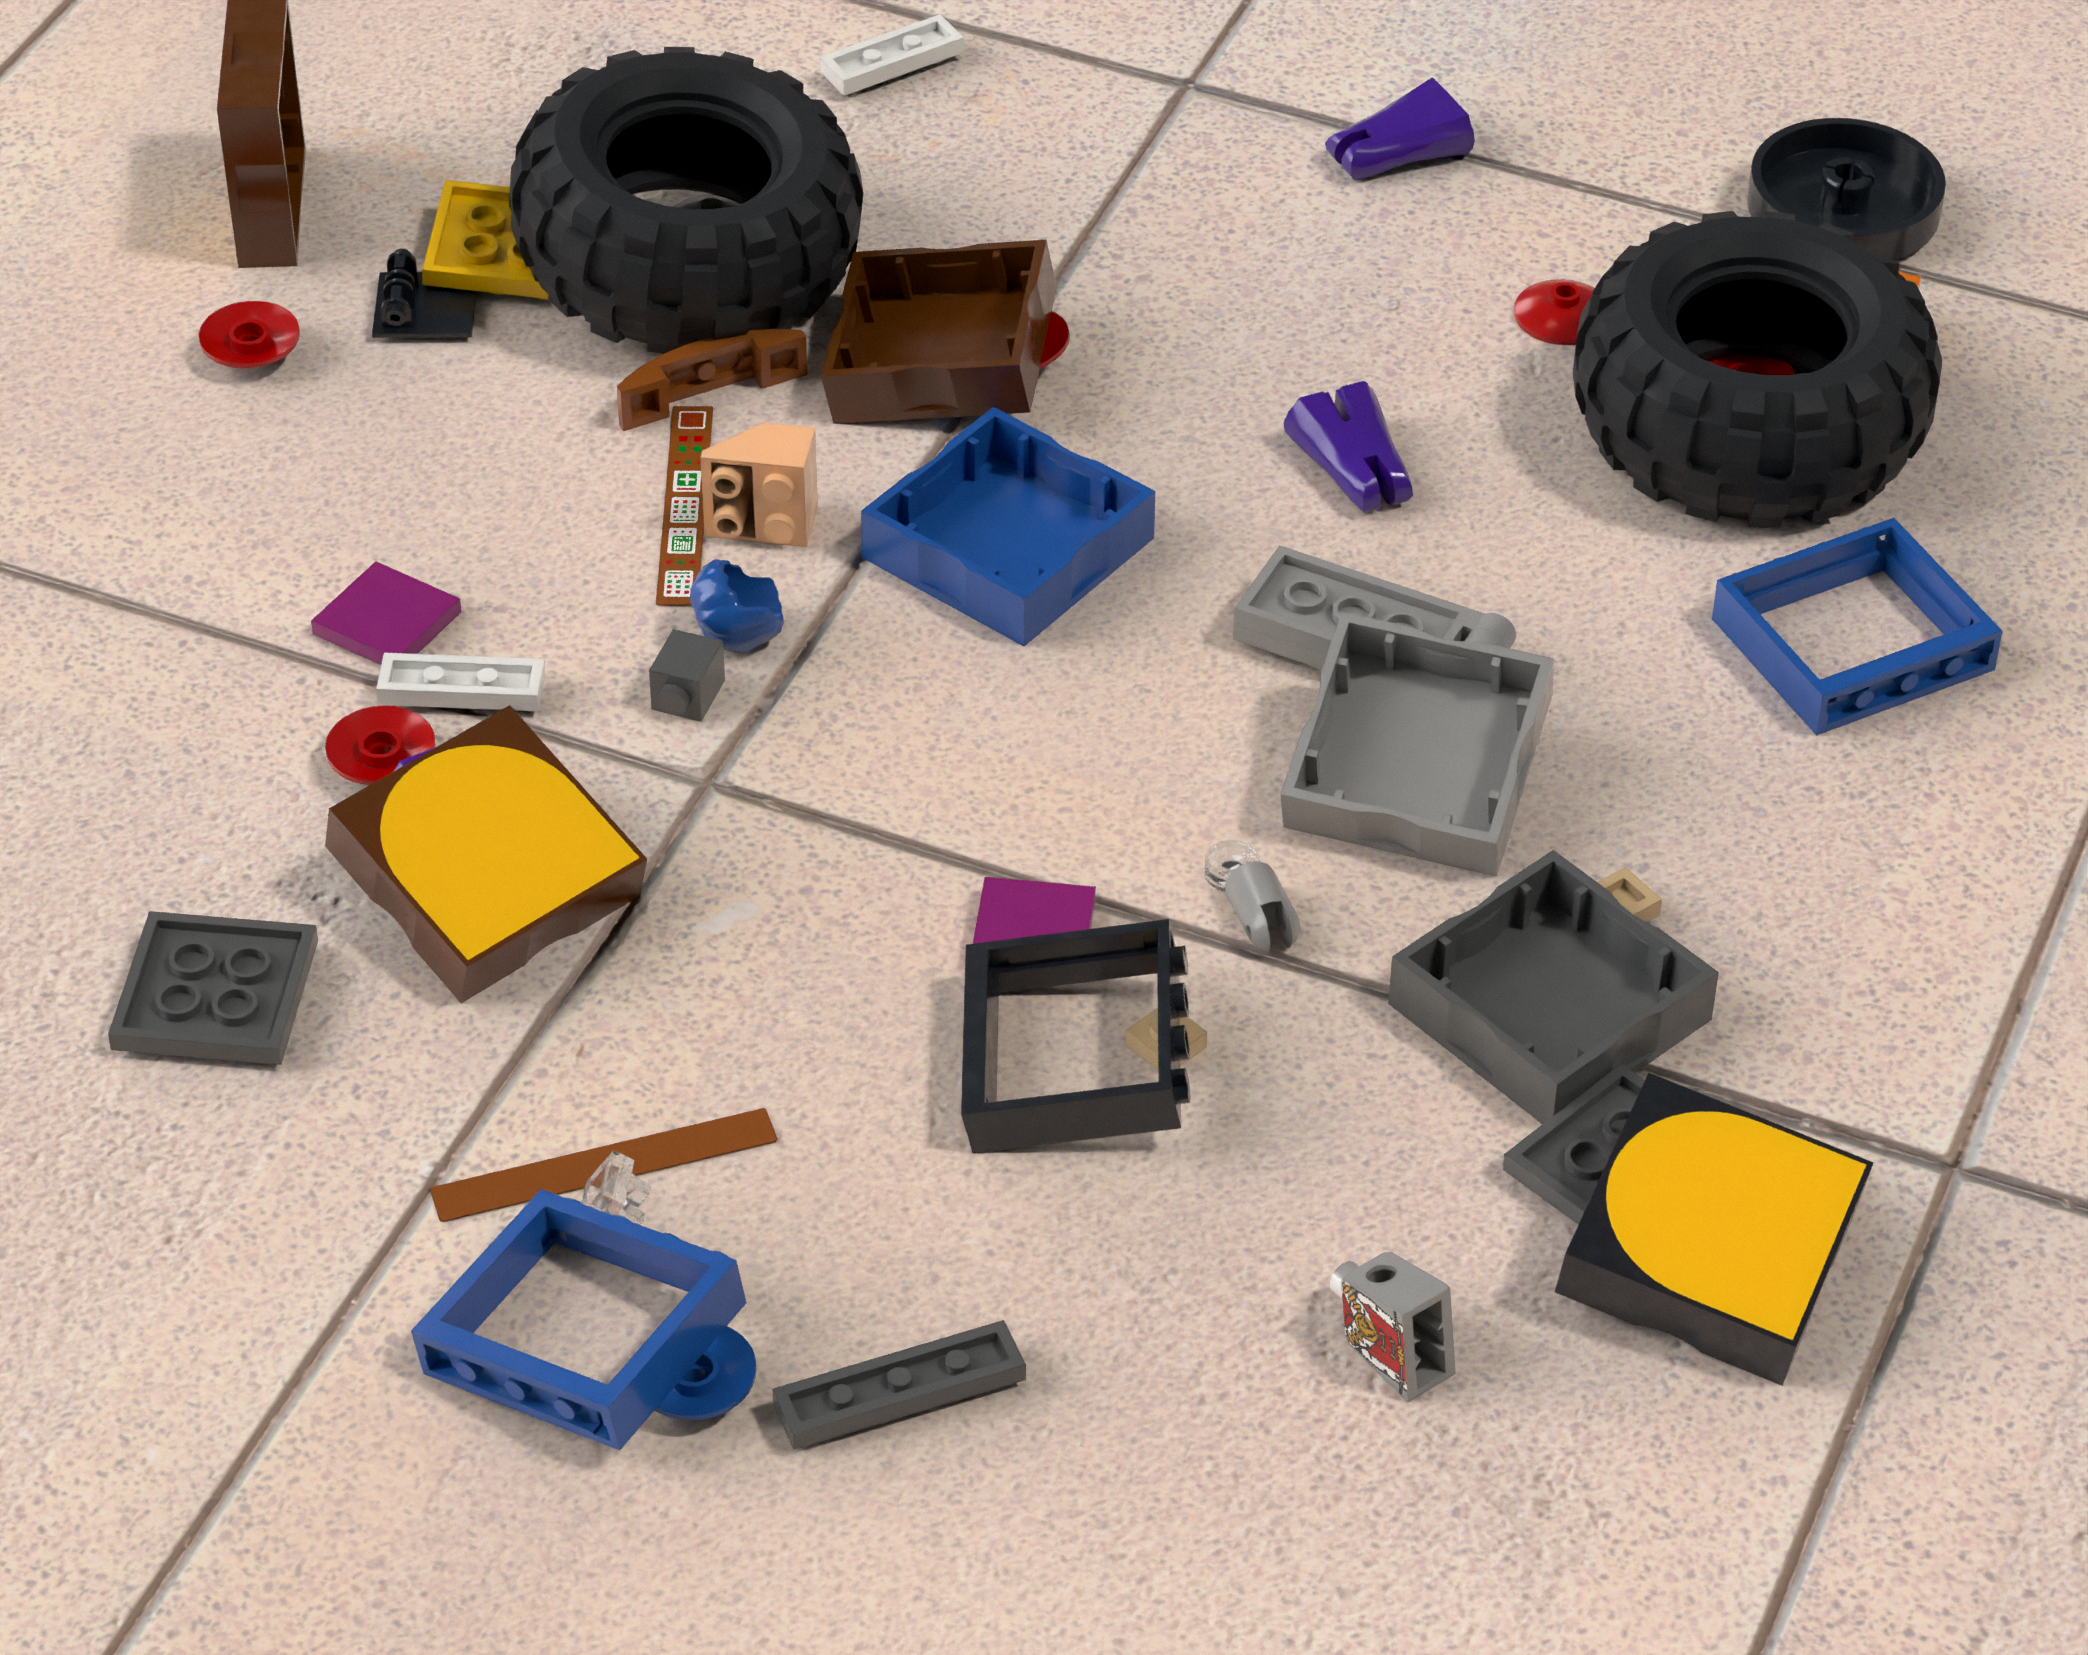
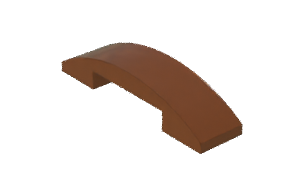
[617,329,808,431]

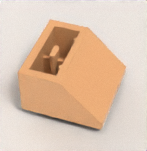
[700,423,818,547]

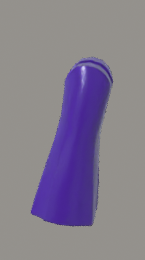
[1325,78,1475,180]
[1283,381,1413,513]

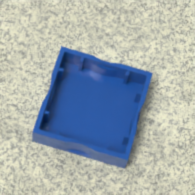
[861,407,1156,646]

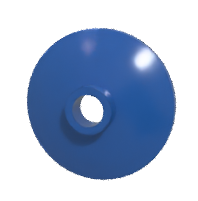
[644,1326,757,1420]

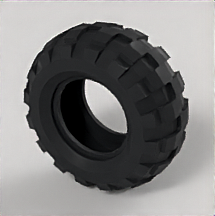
[509,46,864,354]
[1573,211,1942,527]

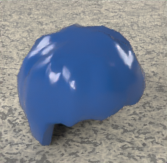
[690,559,784,652]

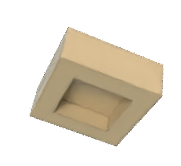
[1598,867,1662,922]
[1125,1008,1207,1070]

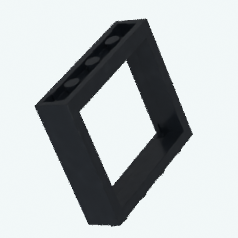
[961,919,1191,1153]

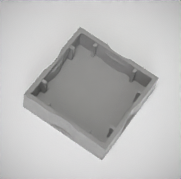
[1280,611,1554,877]

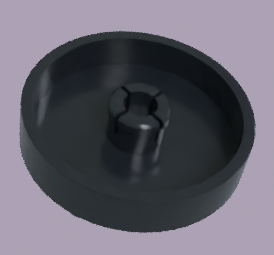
[1747,118,1946,260]

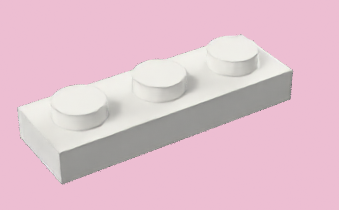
[820,14,964,96]
[376,653,546,711]

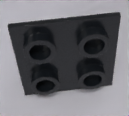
[372,249,477,338]

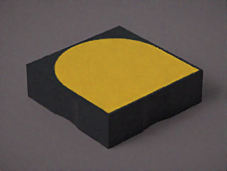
[1555,1073,1874,1386]

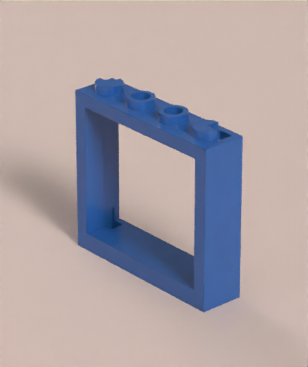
[1712,518,2002,736]
[411,1189,747,1451]

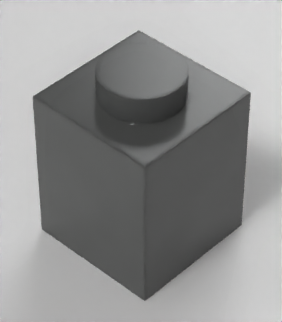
[649,629,725,722]

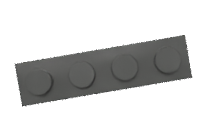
[772,1320,1026,1450]

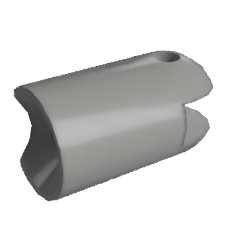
[1225,861,1300,952]

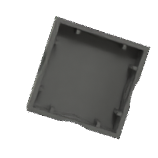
[1388,850,1719,1124]

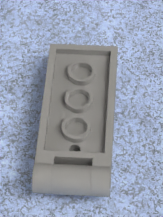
[1233,545,1516,670]

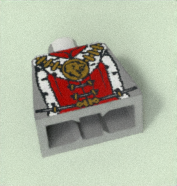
[1330,1252,1456,1402]

